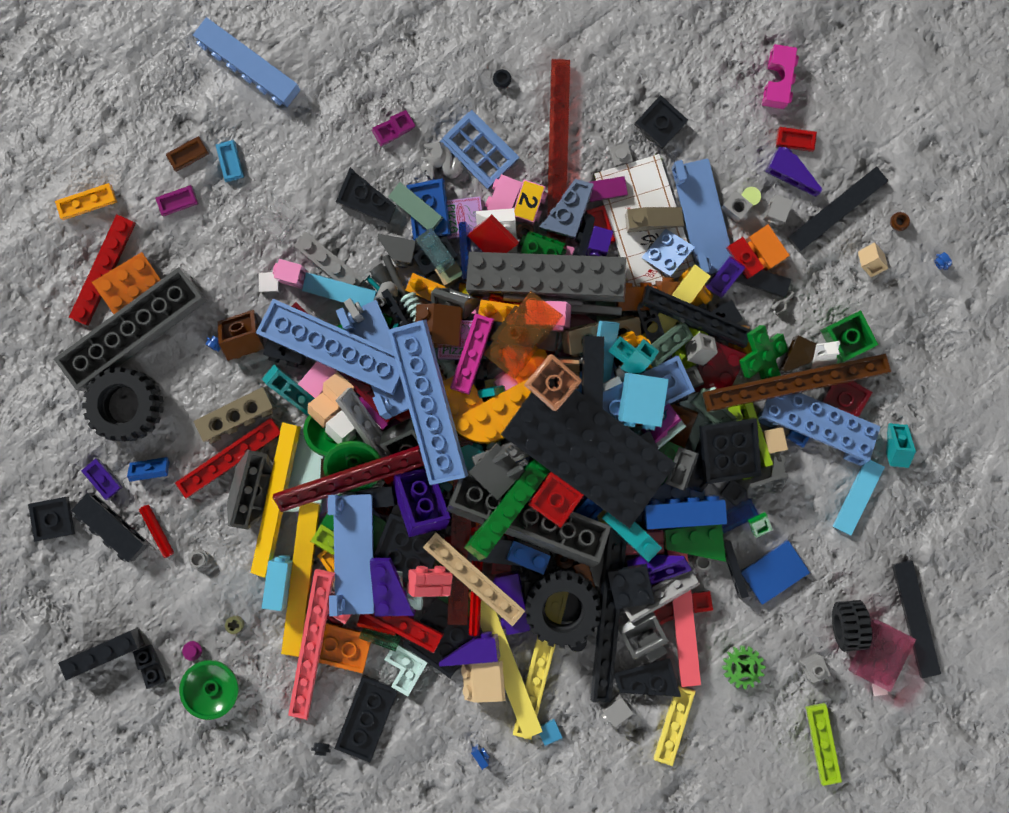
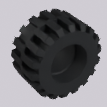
[832,600,872,652]

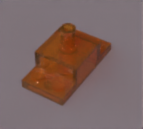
[483,291,563,379]

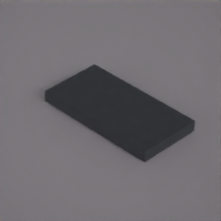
[334,675,398,763]

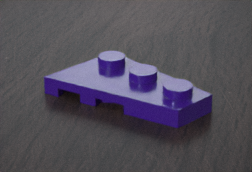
[370,558,415,616]

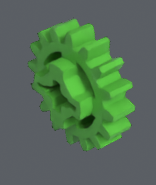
[722,645,766,689]

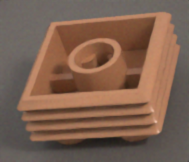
[524,354,582,411]

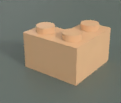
[308,372,354,428]

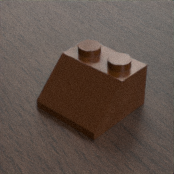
[415,303,463,348]
[217,310,264,361]

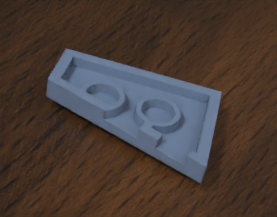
[539,179,594,239]

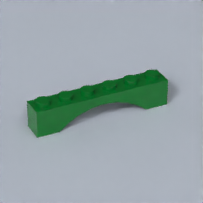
[464,457,550,560]

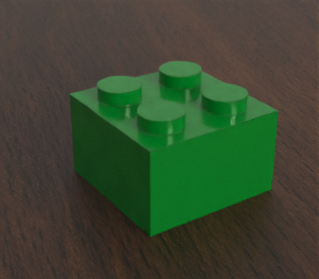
[820,310,878,364]

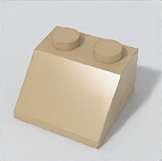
[461,660,506,703]

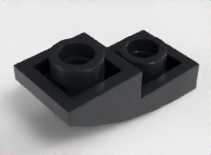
[133,644,167,689]

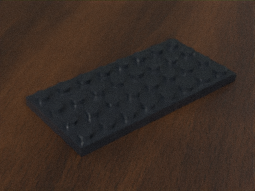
[500,378,677,528]

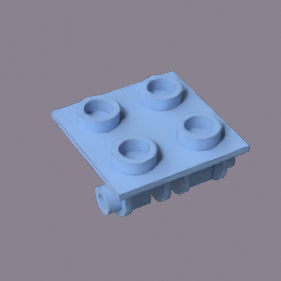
[642,228,695,277]

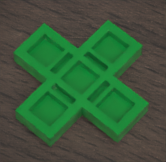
[739,325,788,380]

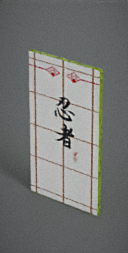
[594,154,695,286]

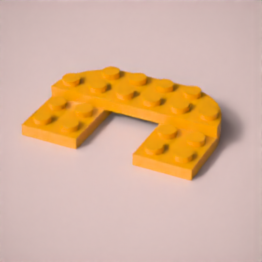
[443,344,548,444]

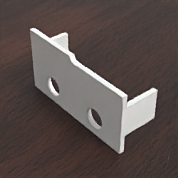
[811,341,840,369]

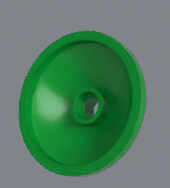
[303,415,357,457]
[323,441,381,492]
[179,660,239,720]

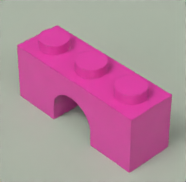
[762,44,799,109]

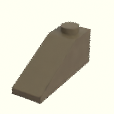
[625,207,684,233]

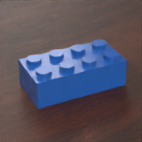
[641,495,727,529]

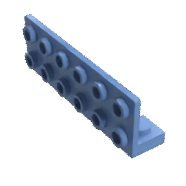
[671,159,732,274]
[336,300,409,420]
[757,393,880,466]
[328,494,375,616]

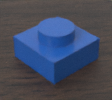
[471,744,490,770]

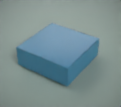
[539,719,562,746]

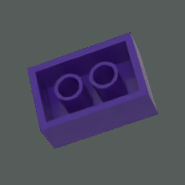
[392,468,450,537]

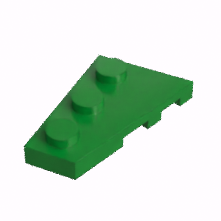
[663,524,726,562]

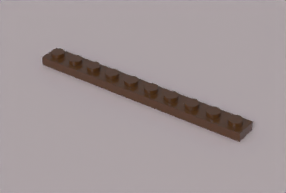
[702,353,891,412]

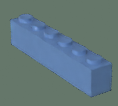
[193,17,300,107]

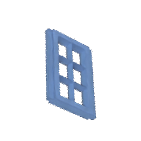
[440,110,520,190]

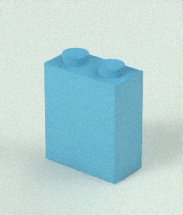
[618,373,669,430]
[262,555,293,611]

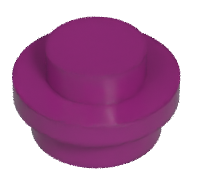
[182,641,202,661]

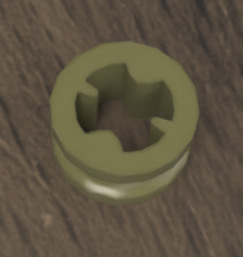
[225,616,244,634]

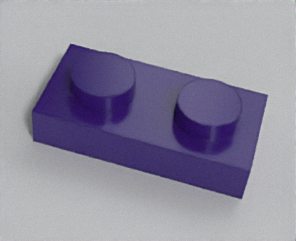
[706,255,745,298]
[81,458,123,500]

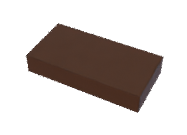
[166,136,209,172]

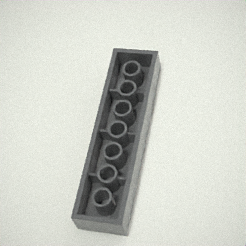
[466,252,627,302]
[54,267,208,391]
[446,470,611,568]

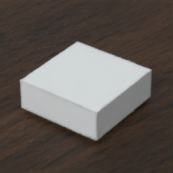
[259,272,279,293]

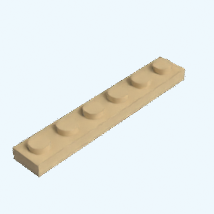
[423,533,525,626]

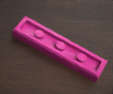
[450,313,494,395]

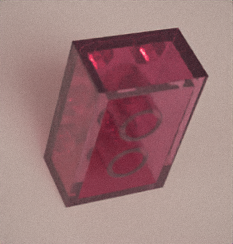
[848,618,916,692]

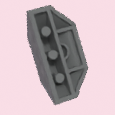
[227,450,273,530]

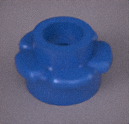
[934,252,952,270]
[205,336,221,352]

